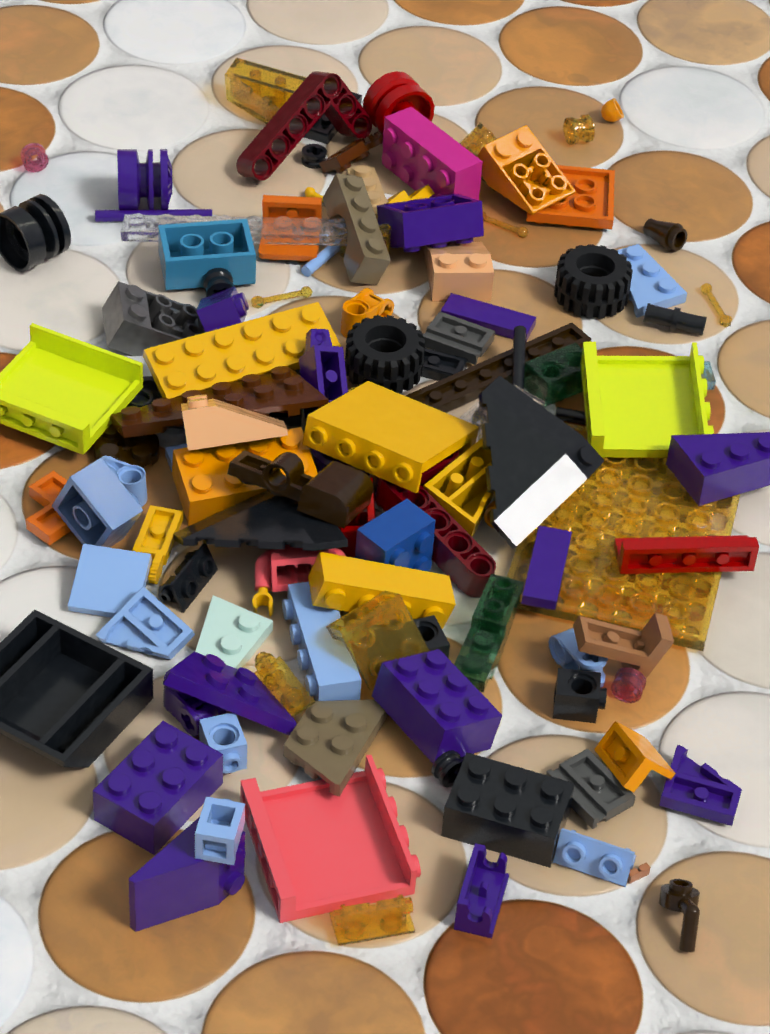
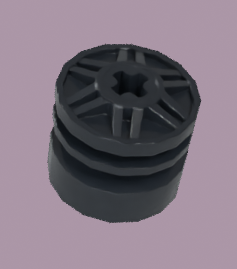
[0,194,71,272]

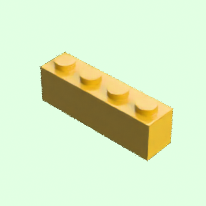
[308,552,456,629]

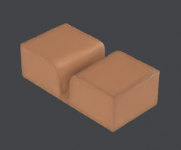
[628,862,651,883]

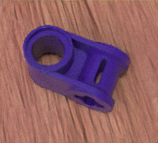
[163,671,227,737]

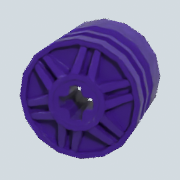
[117,149,172,210]

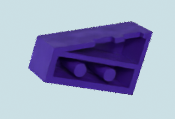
[666,432,770,506]

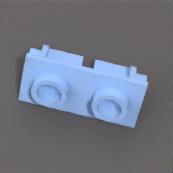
[553,828,636,887]

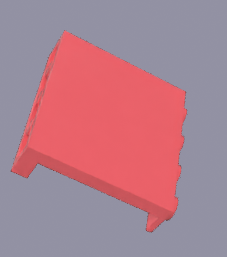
[240,755,421,923]

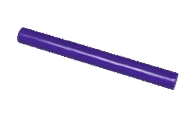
[95,209,212,222]

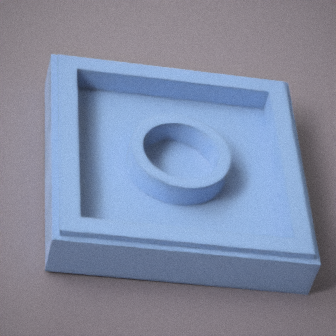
[68,544,152,618]

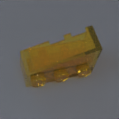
[225,58,306,127]

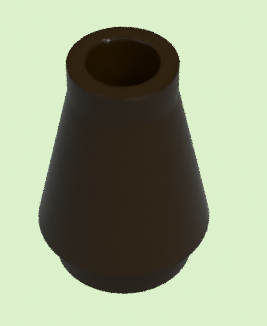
[643,218,687,251]

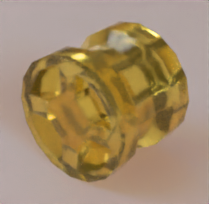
[563,114,595,145]

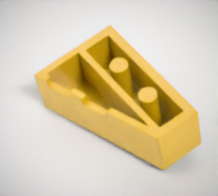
[423,438,494,537]

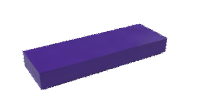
[441,293,536,341]
[521,525,572,610]

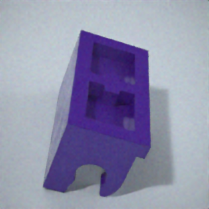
[454,843,509,939]

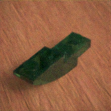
[454,574,525,693]

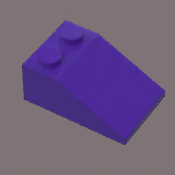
[128,817,246,932]

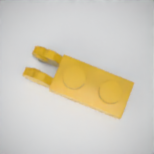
[132,505,183,584]

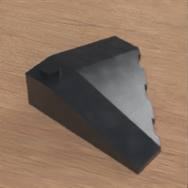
[478,375,604,549]
[173,490,348,551]

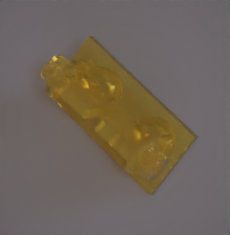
[254,652,315,717]
[329,895,415,946]

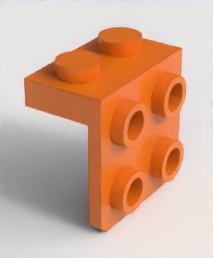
[258,195,323,262]

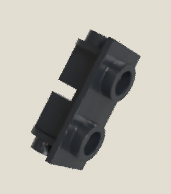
[158,543,218,613]

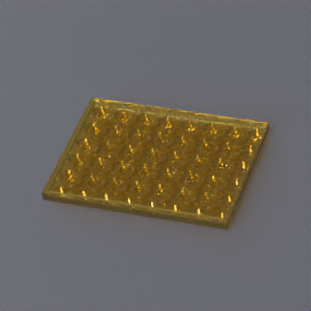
[500,423,741,651]

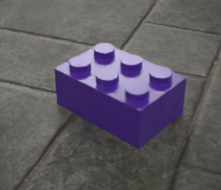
[377,194,484,252]
[372,649,502,764]
[93,721,223,855]

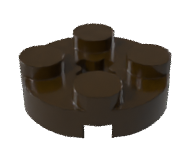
[94,424,160,469]

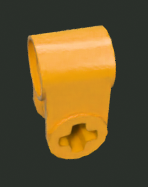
[340,288,394,338]

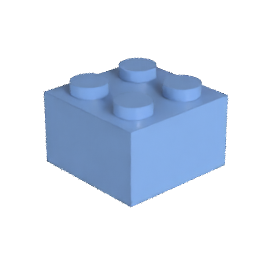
[52,457,144,548]

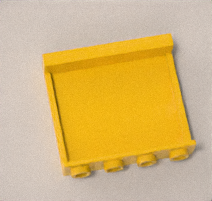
[302,381,479,493]

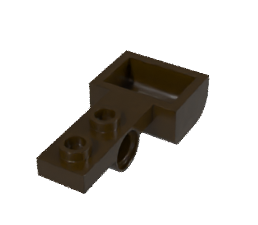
[227,450,373,529]

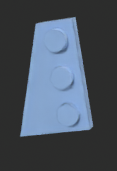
[617,244,687,318]

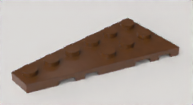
[111,366,329,438]

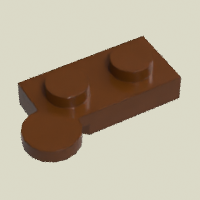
[319,131,383,173]

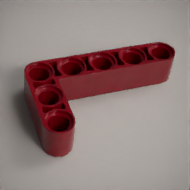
[236,71,372,180]
[374,450,496,598]

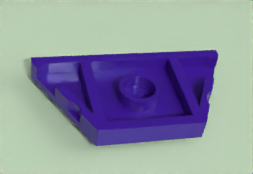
[163,651,297,735]

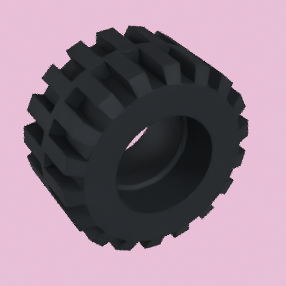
[554,244,633,319]
[345,315,425,394]

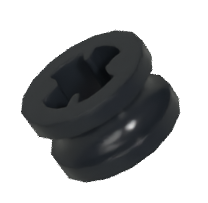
[301,144,327,168]
[431,750,463,788]

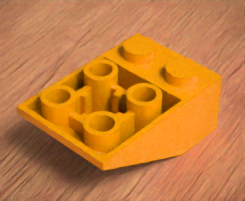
[477,125,576,215]

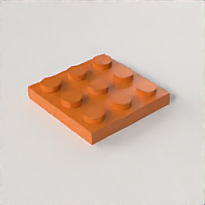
[526,165,615,229]

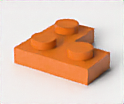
[26,471,71,546]

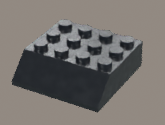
[0,610,153,768]

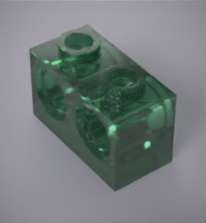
[524,342,583,407]

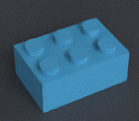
[158,219,256,290]

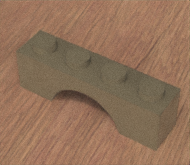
[323,173,391,285]

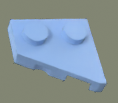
[96,586,195,660]

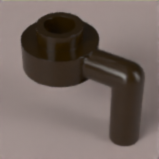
[659,879,700,952]

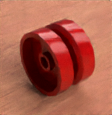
[363,71,435,134]

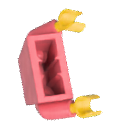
[252,544,346,617]

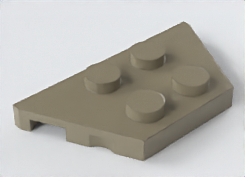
[283,699,388,796]

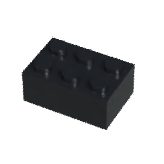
[441,752,575,868]

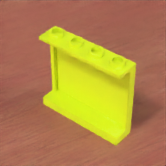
[0,323,143,455]
[580,342,714,458]

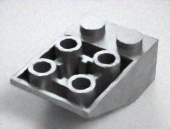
[102,281,204,356]

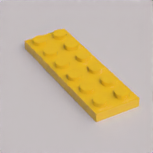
[143,302,342,399]

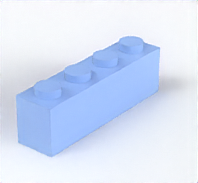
[282,581,362,701]

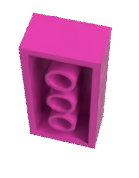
[381,106,483,200]

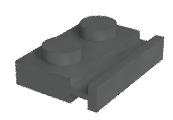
[423,312,495,365]
[546,749,636,829]

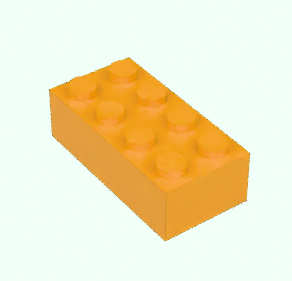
[172,427,318,526]

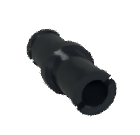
[643,303,707,335]

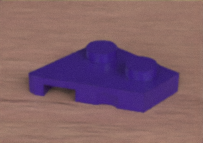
[659,745,742,826]

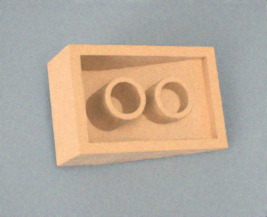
[423,242,494,301]
[181,395,288,451]

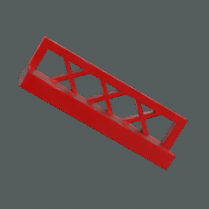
[614,535,759,574]

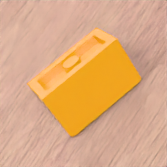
[594,721,676,793]

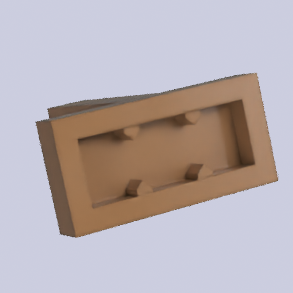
[573,613,674,688]

